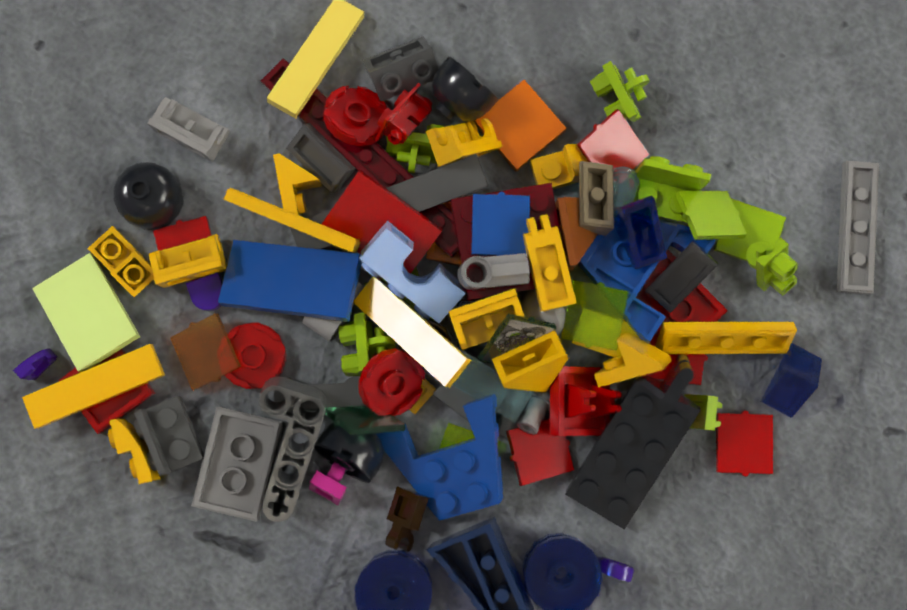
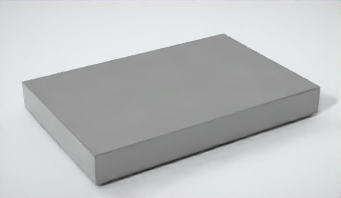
[191,406,284,522]

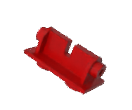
[375,83,432,145]

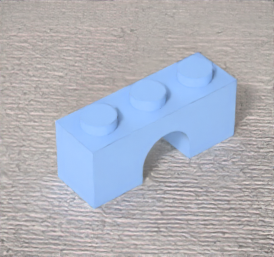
[360,220,466,323]

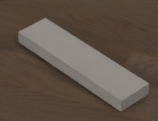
[836,161,879,295]

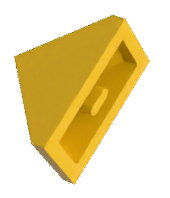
[492,330,568,393]

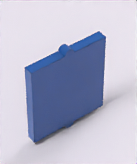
[471,191,530,256]

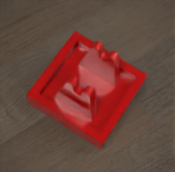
[550,366,622,436]

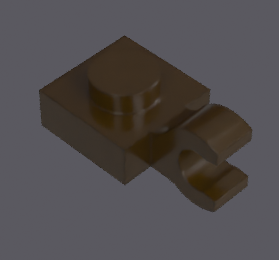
[385,486,429,552]

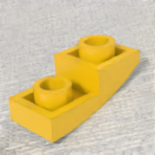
[87,226,154,297]
[108,419,161,484]

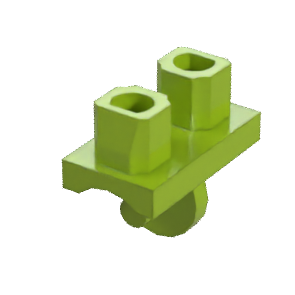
[590,61,650,122]
[386,124,443,173]
[746,238,798,296]
[338,312,395,376]

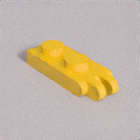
[523,214,576,312]

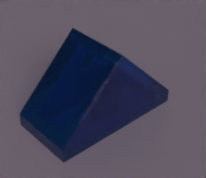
[614,196,667,270]
[760,343,822,418]

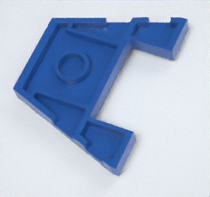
[579,208,717,344]
[376,394,503,521]

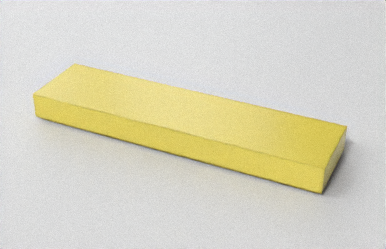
[267,0,364,119]

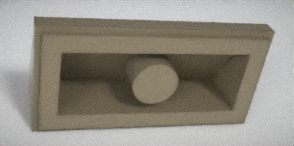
[579,161,614,236]

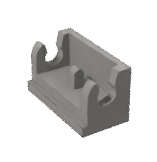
[147,97,230,162]

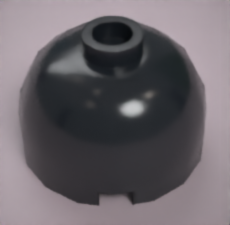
[432,57,498,121]
[114,162,183,230]
[314,418,384,483]

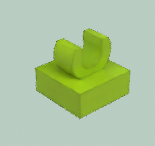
[684,394,723,431]

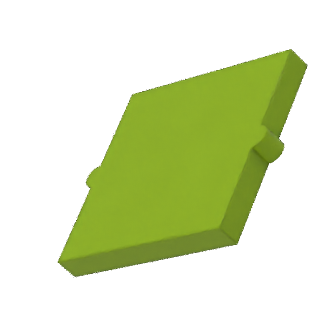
[676,191,747,240]
[714,199,786,261]

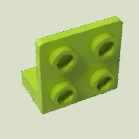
[625,156,711,226]

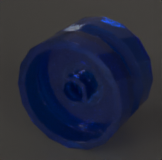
[522,533,603,610]
[355,550,432,610]

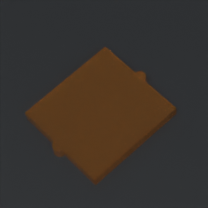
[170,313,241,391]

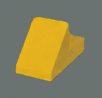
[530,144,588,189]
[273,153,322,216]
[594,332,672,387]

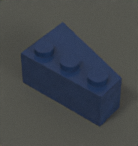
[426,517,534,610]

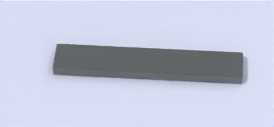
[290,154,489,249]

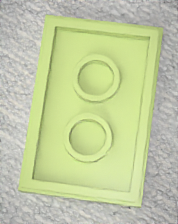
[32,253,141,372]

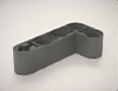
[259,377,326,522]

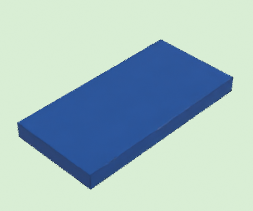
[218,240,362,322]

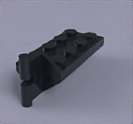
[565,354,701,529]

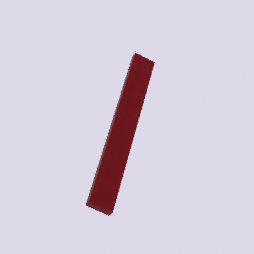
[261,58,459,258]

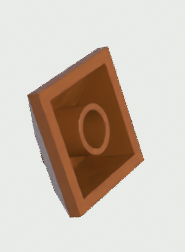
[555,197,598,274]

